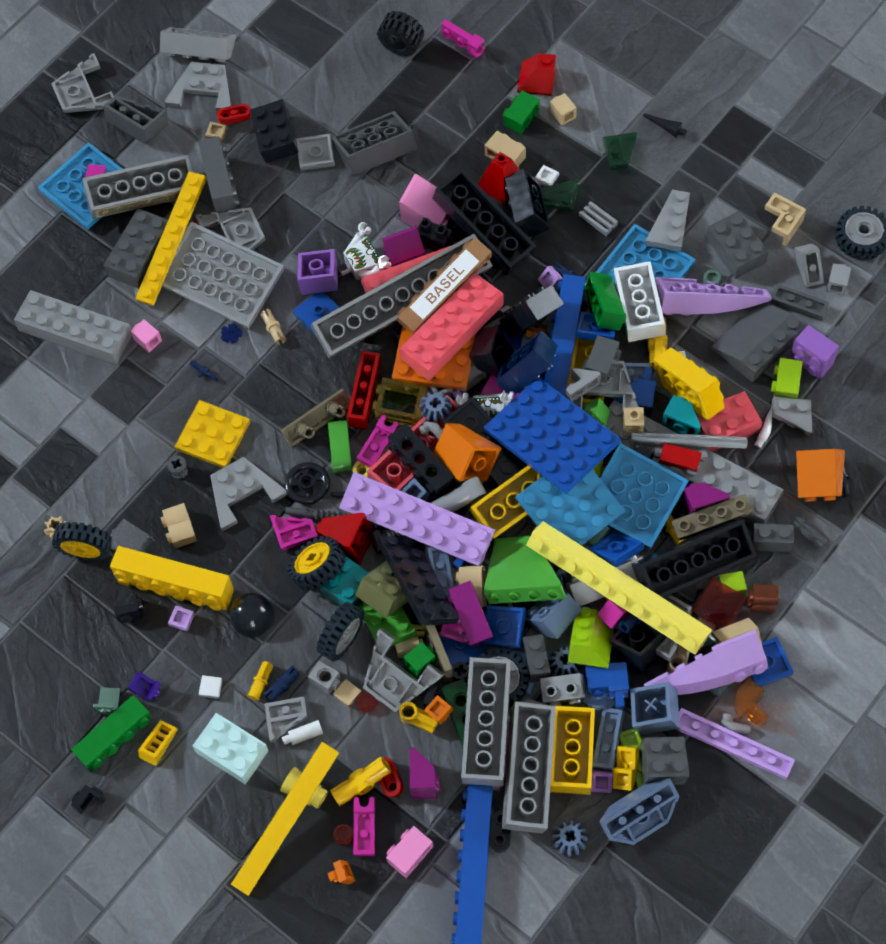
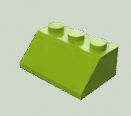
[568,607,614,668]

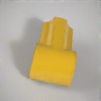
[399,702,438,734]

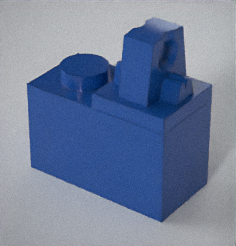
[615,367,656,411]
[585,662,629,710]

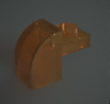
[734,678,769,728]

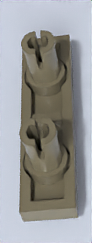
[280,389,350,447]
[672,493,753,541]

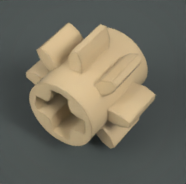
[44,516,67,540]

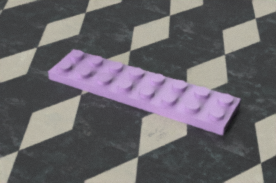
[339,472,495,566]

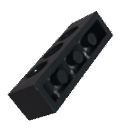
[388,423,455,498]

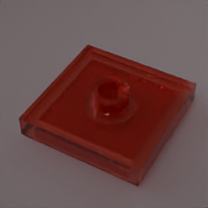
[692,577,747,628]

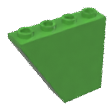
[483,536,566,604]

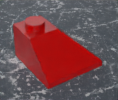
[517,53,556,96]

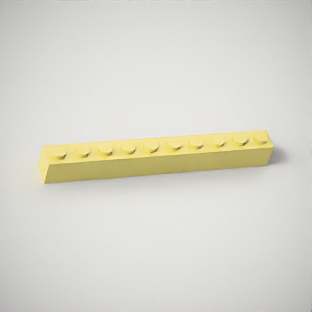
[526,521,712,655]

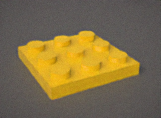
[174,400,251,468]

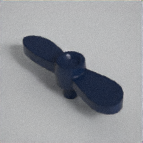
[189,360,218,382]

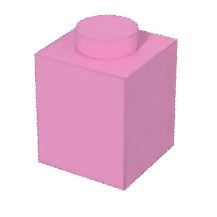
[131,319,162,353]

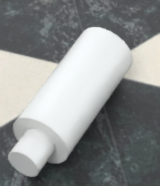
[282,720,323,745]

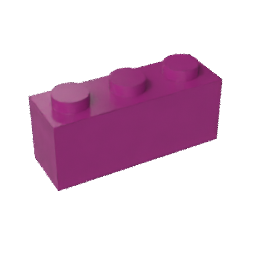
[447,580,494,647]

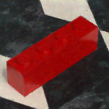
[347,351,382,430]

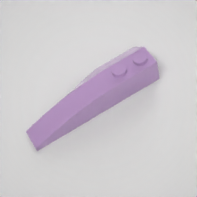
[655,277,772,316]
[644,630,769,695]

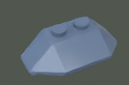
[599,778,679,845]

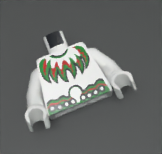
[338,222,392,280]
[456,390,514,419]

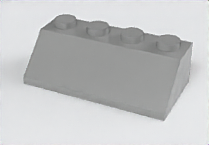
[160,27,236,62]

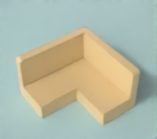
[765,192,806,246]

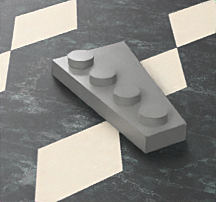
[645,189,690,252]

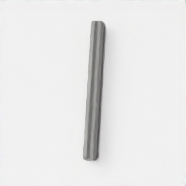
[631,432,748,449]

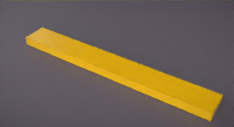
[231,742,339,896]

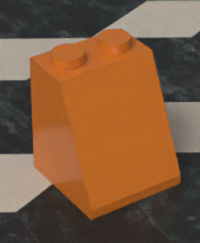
[433,423,501,481]
[796,449,845,502]

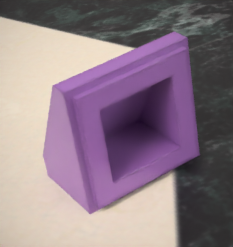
[591,768,613,793]

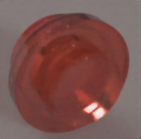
[356,692,376,713]
[333,824,354,845]

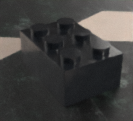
[250,99,299,163]
[505,169,551,237]
[499,285,564,339]

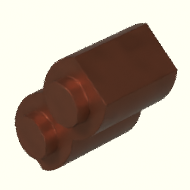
[747,584,779,613]

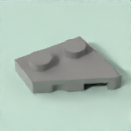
[772,397,812,436]
[264,697,308,743]

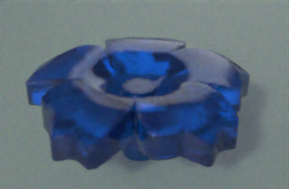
[221,323,243,344]

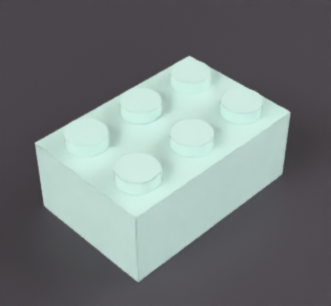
[193,713,269,785]

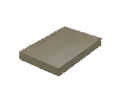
[424,625,453,684]

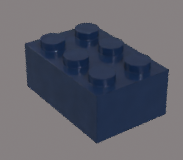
[496,330,558,396]

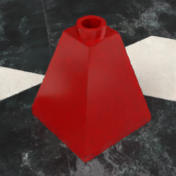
[478,152,520,205]
[316,513,375,565]

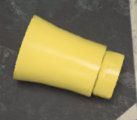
[280,767,328,809]

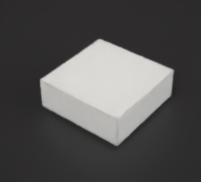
[535,165,559,189]
[199,675,223,699]

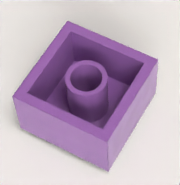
[297,249,338,295]
[790,325,839,379]

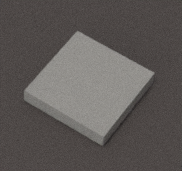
[296,134,335,171]

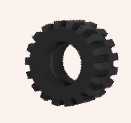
[377,11,425,56]

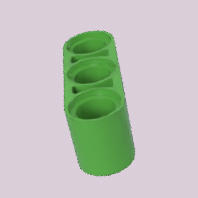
[328,420,352,473]

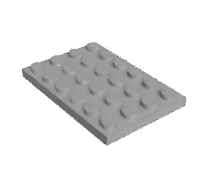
[162,222,285,329]

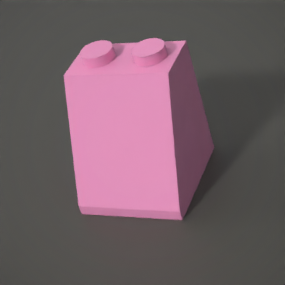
[399,174,450,228]

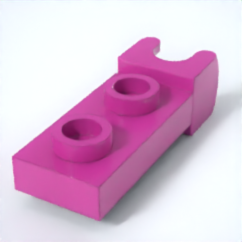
[441,19,485,58]
[356,415,399,467]
[353,797,376,856]

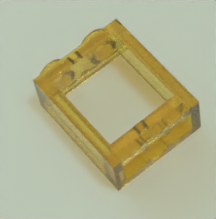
[372,378,427,427]

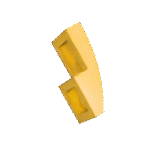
[613,745,639,791]

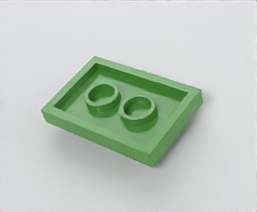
[356,602,416,646]

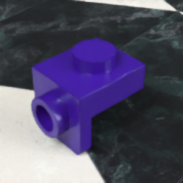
[127,671,161,701]

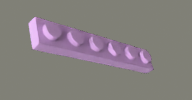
[676,708,795,780]

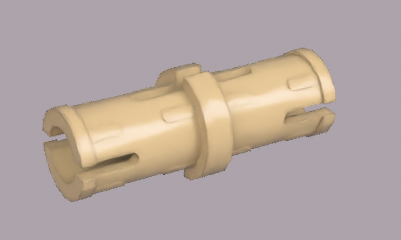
[260,309,286,345]

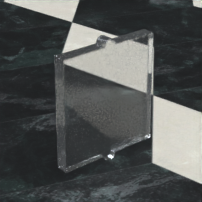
[110,518,150,551]

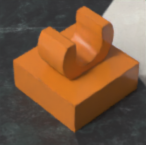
[424,695,454,725]
[328,860,355,885]

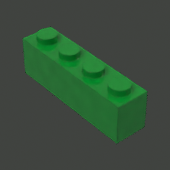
[585,272,626,331]
[71,695,152,772]

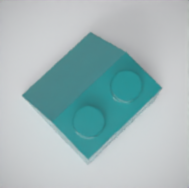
[662,395,701,435]

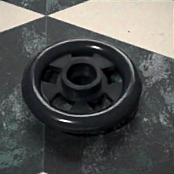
[284,462,330,505]

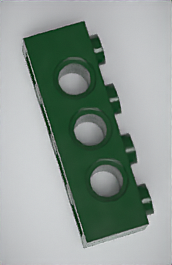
[441,679,468,748]

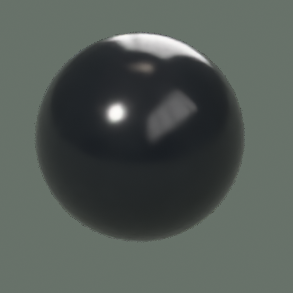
[230,593,274,637]

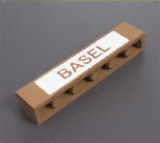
[397,237,492,335]

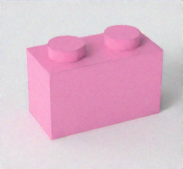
[386,826,433,878]

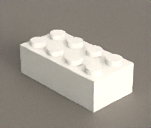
[614,262,665,342]

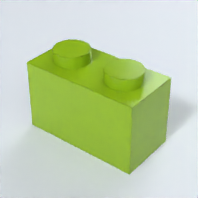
[771,358,803,399]

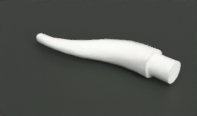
[754,407,772,448]

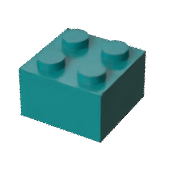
[320,557,369,606]

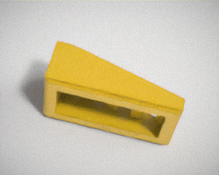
[138,720,178,766]

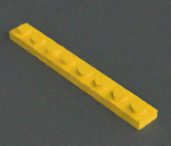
[135,171,207,306]

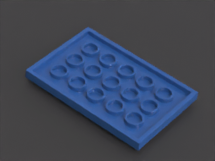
[484,378,621,495]

